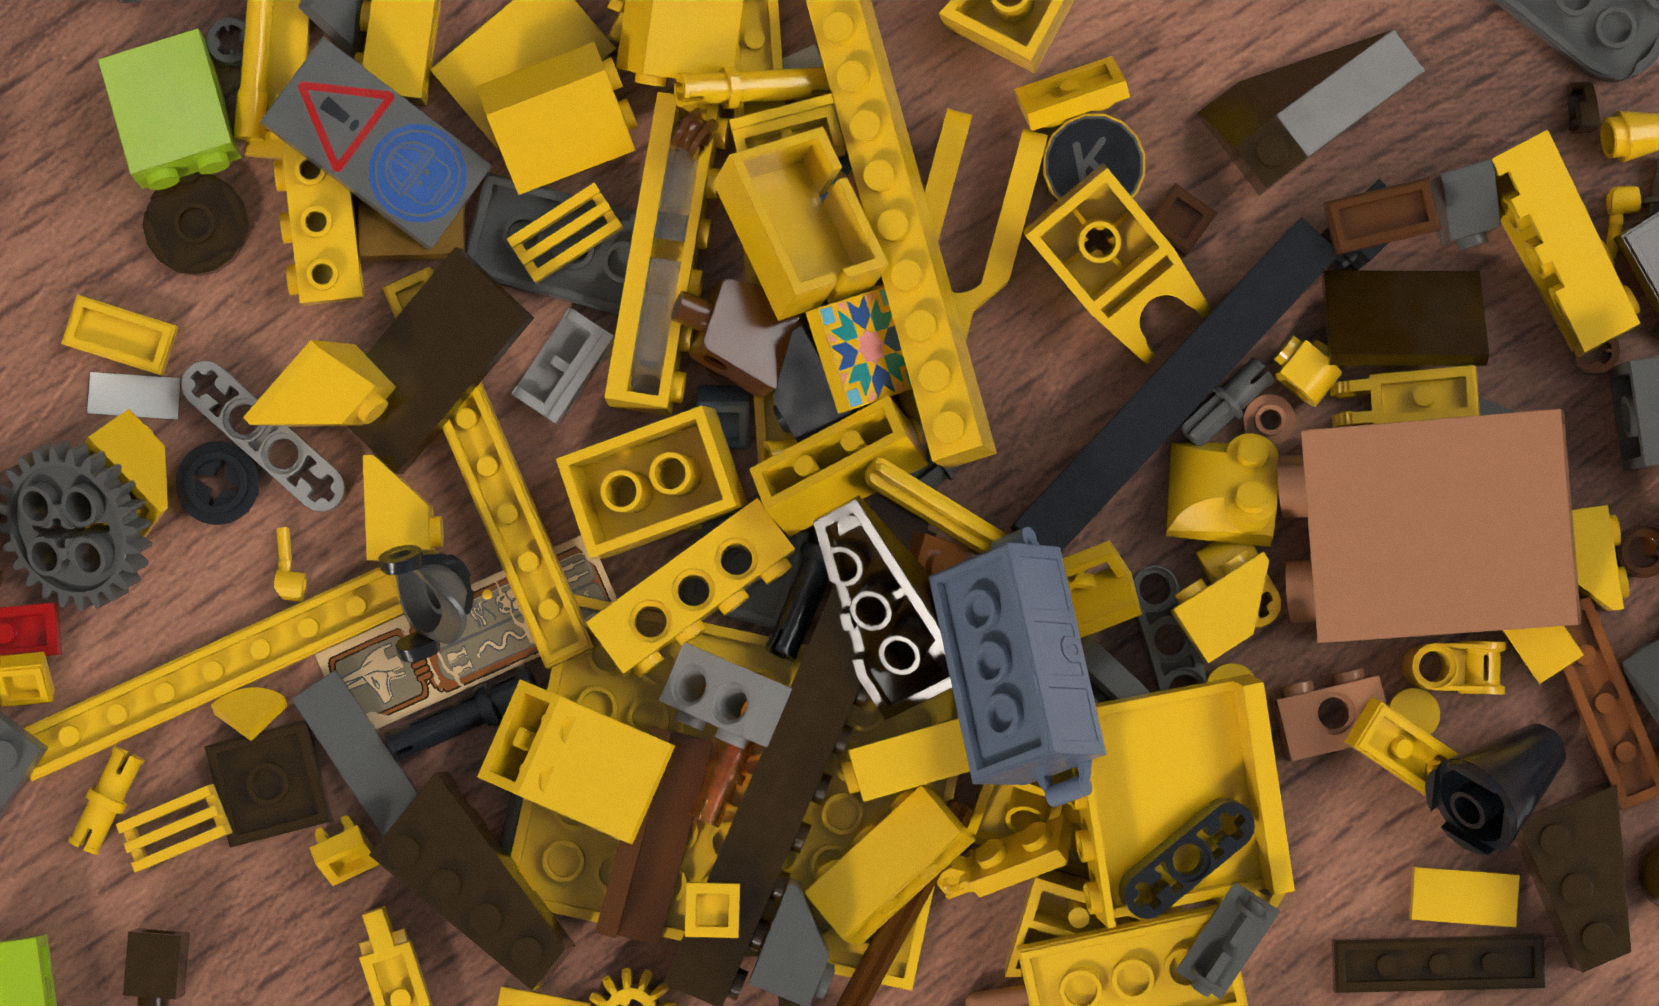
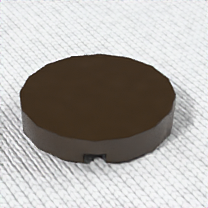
[142,172,249,277]

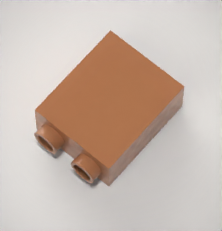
[1277,409,1581,643]

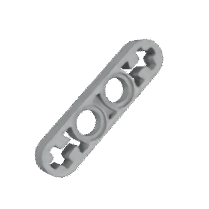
[181,361,348,513]

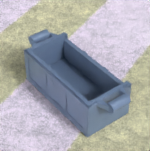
[928,527,1107,807]

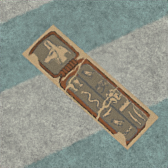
[315,535,617,729]

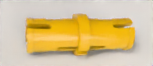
[67,746,145,855]

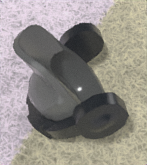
[378,545,474,662]

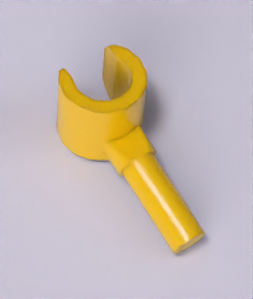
[1606,185,1641,258]
[274,527,307,602]

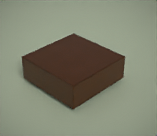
[1150,183,1217,257]

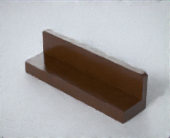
[595,725,713,945]

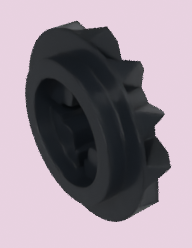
[176,441,260,525]

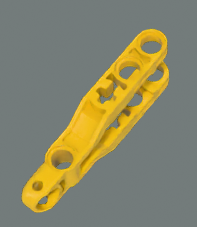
[898,108,1048,421]

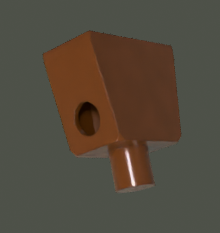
[671,279,800,398]

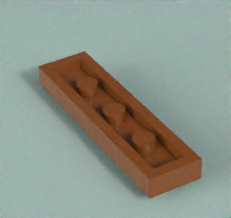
[1560,596,1659,811]

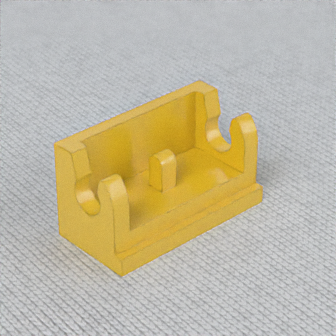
[729,93,846,158]

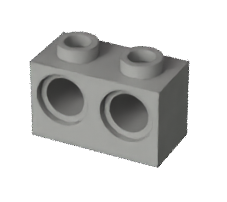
[659,642,792,749]

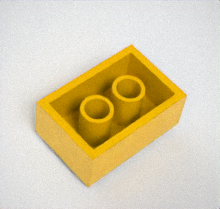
[556,405,748,559]

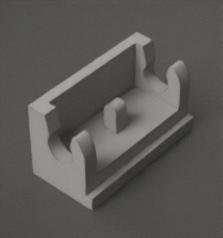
[511,308,615,426]

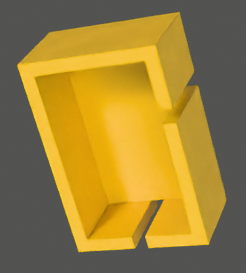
[713,126,889,321]

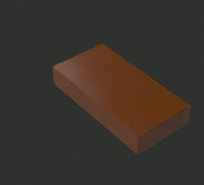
[1323,177,1442,256]

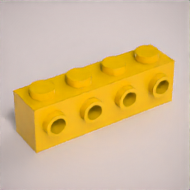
[267,94,365,306]

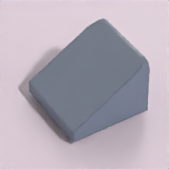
[697,385,750,449]

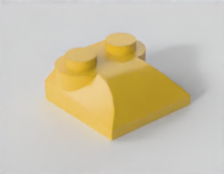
[1166,433,1279,547]

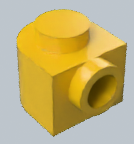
[1272,335,1342,407]

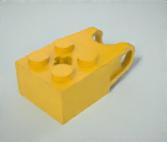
[1023,163,1212,364]

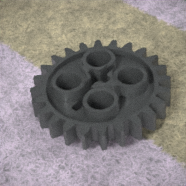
[0,440,152,611]

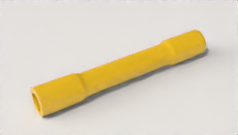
[233,0,274,142]

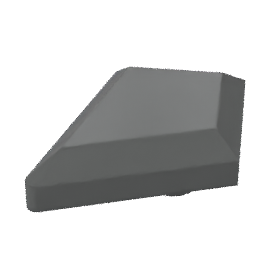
[298,0,364,58]

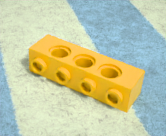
[586,498,795,678]

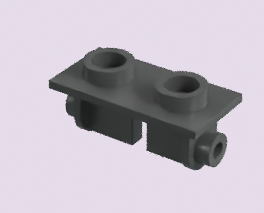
[1176,882,1280,999]

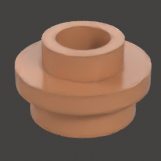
[1243,394,1296,446]

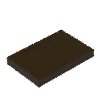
[1322,270,1489,366]

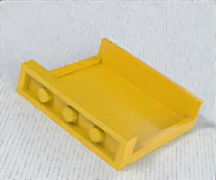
[1067,674,1295,928]

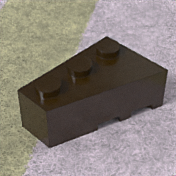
[1515,782,1631,973]

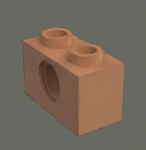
[1271,667,1387,762]

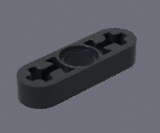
[1118,798,1255,919]

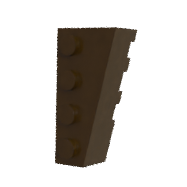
[369,772,576,991]

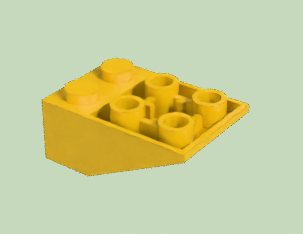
[477,679,675,845]

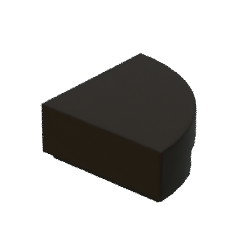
[1567,81,1600,134]

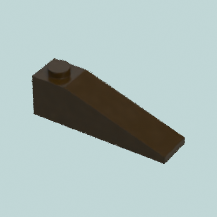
[1197,30,1425,196]

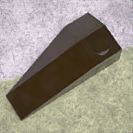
[813,496,952,720]

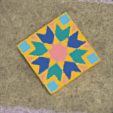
[805,287,912,414]

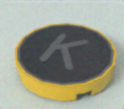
[1042,114,1145,202]

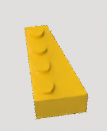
[939,0,1075,74]
[1491,130,1640,358]

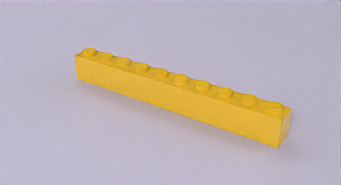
[806,0,997,469]

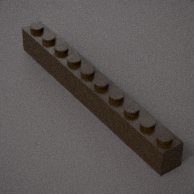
[663,494,937,1006]

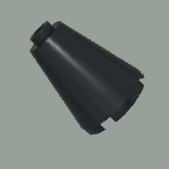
[1425,723,1566,856]

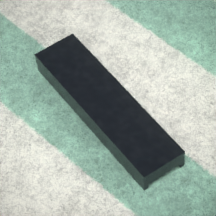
[1010,217,1338,552]

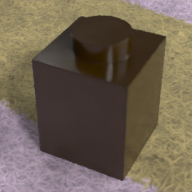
[123,928,190,1006]

